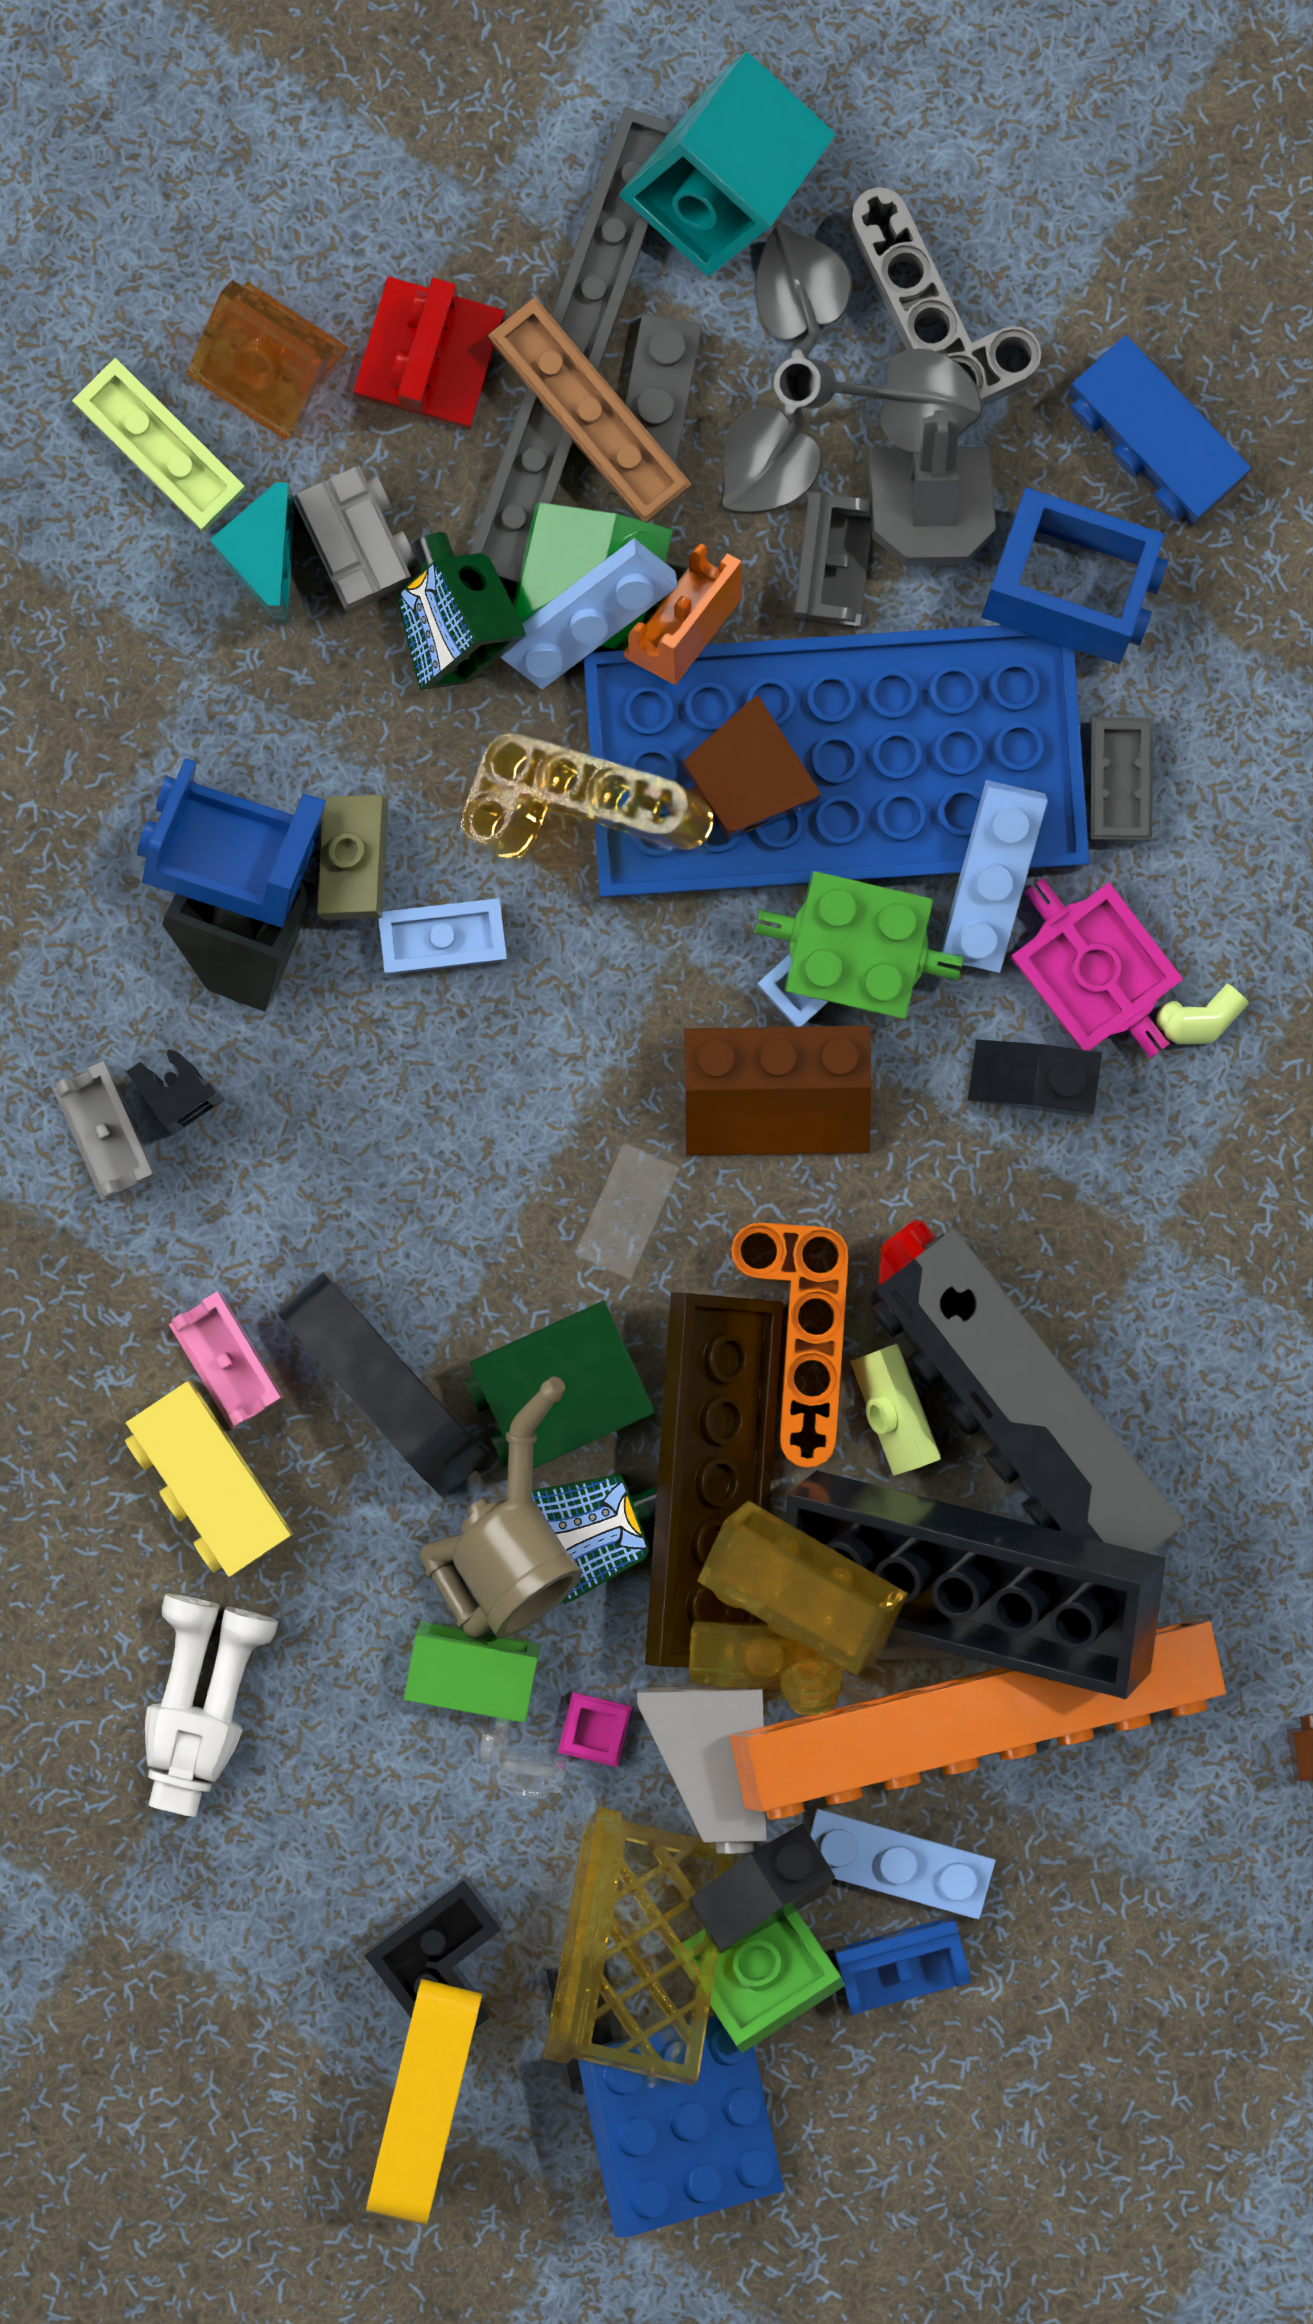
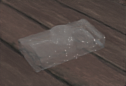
[574,1143,680,1280]

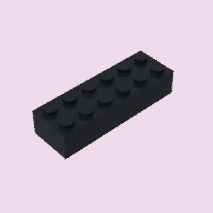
[776,1470,1166,1699]

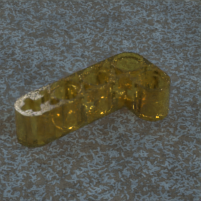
[461,733,714,859]

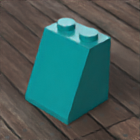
[619,51,836,277]

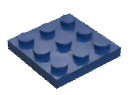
[576,2014,784,2237]

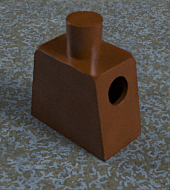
[665,695,821,840]

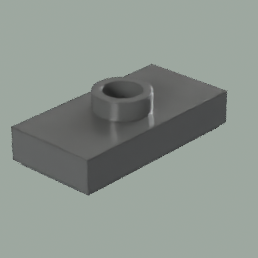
[1089,717,1153,842]

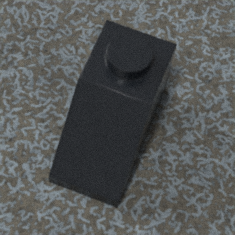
[967,1039,1102,1118]
[688,1824,835,1954]

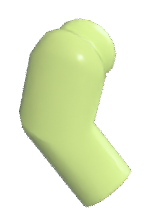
[1156,984,1249,1044]

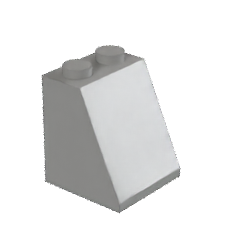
[637,1685,766,1854]

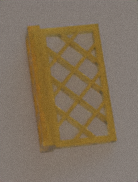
[544,1806,734,2086]

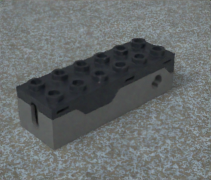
[870,1219,1185,1553]

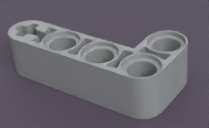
[850,187,1042,407]

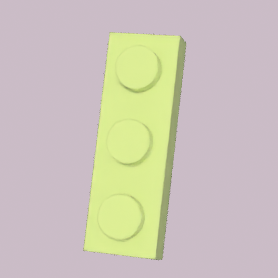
[72,358,246,533]

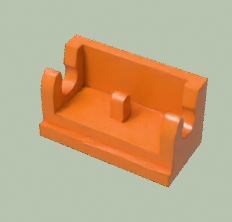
[624,543,742,685]

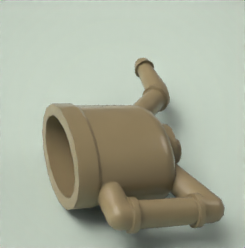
[420,1377,582,1639]

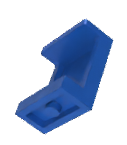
[137,758,326,928]

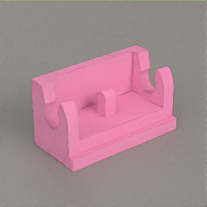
[169,1292,284,1430]

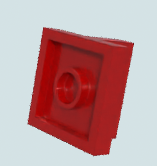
[353,276,505,430]

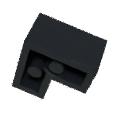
[364,1875,503,2029]

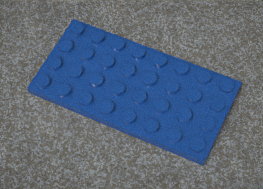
[584,625,1090,899]

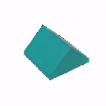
[210,482,296,623]

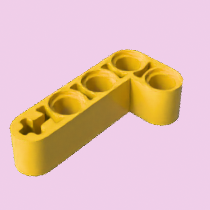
[366,1979,483,2226]

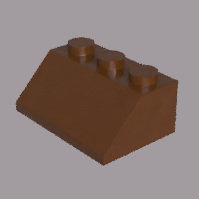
[684,1026,871,1156]

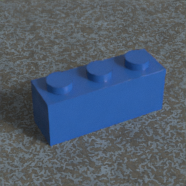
[1068,334,1251,527]

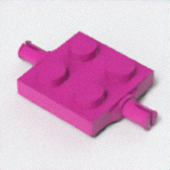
[1010,878,1183,1059]

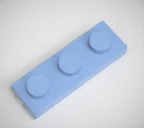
[500,538,678,689]
[939,780,1048,973]
[810,1808,996,1920]

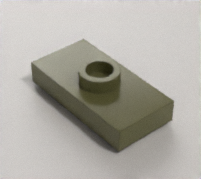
[317,795,388,920]

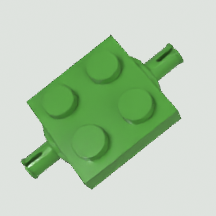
[753,871,963,1019]

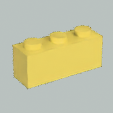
[125,1381,294,1577]

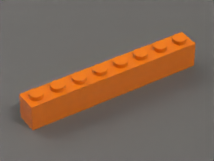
[729,1620,1227,1820]

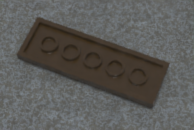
[645,1292,784,1671]

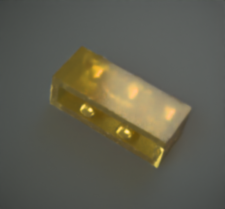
[697,1501,908,1675]

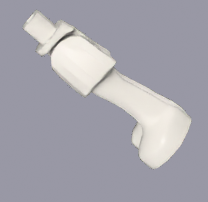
[145,1594,278,1817]

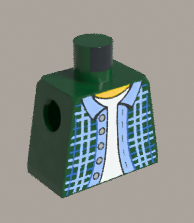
[397,532,526,690]
[532,1473,657,1604]

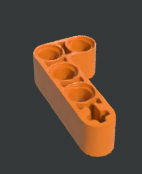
[730,1223,849,1468]

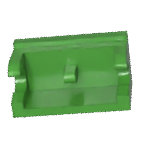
[404,1621,541,1723]

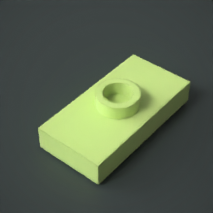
[850,1344,941,1476]

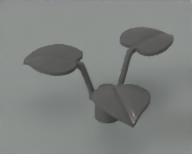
[722,226,983,512]

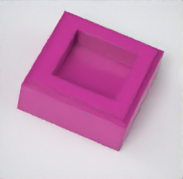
[558,1692,632,1767]

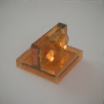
[185,280,349,441]

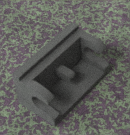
[794,491,872,628]

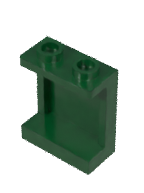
[464,1300,656,1469]

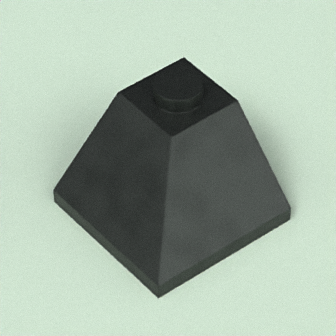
[162,880,316,1012]

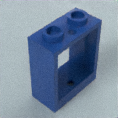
[981,487,1168,664]

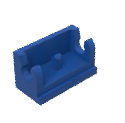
[833,1916,971,2015]

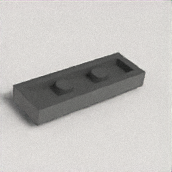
[609,313,702,496]

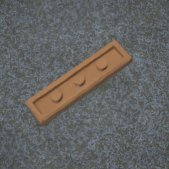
[488,297,692,523]

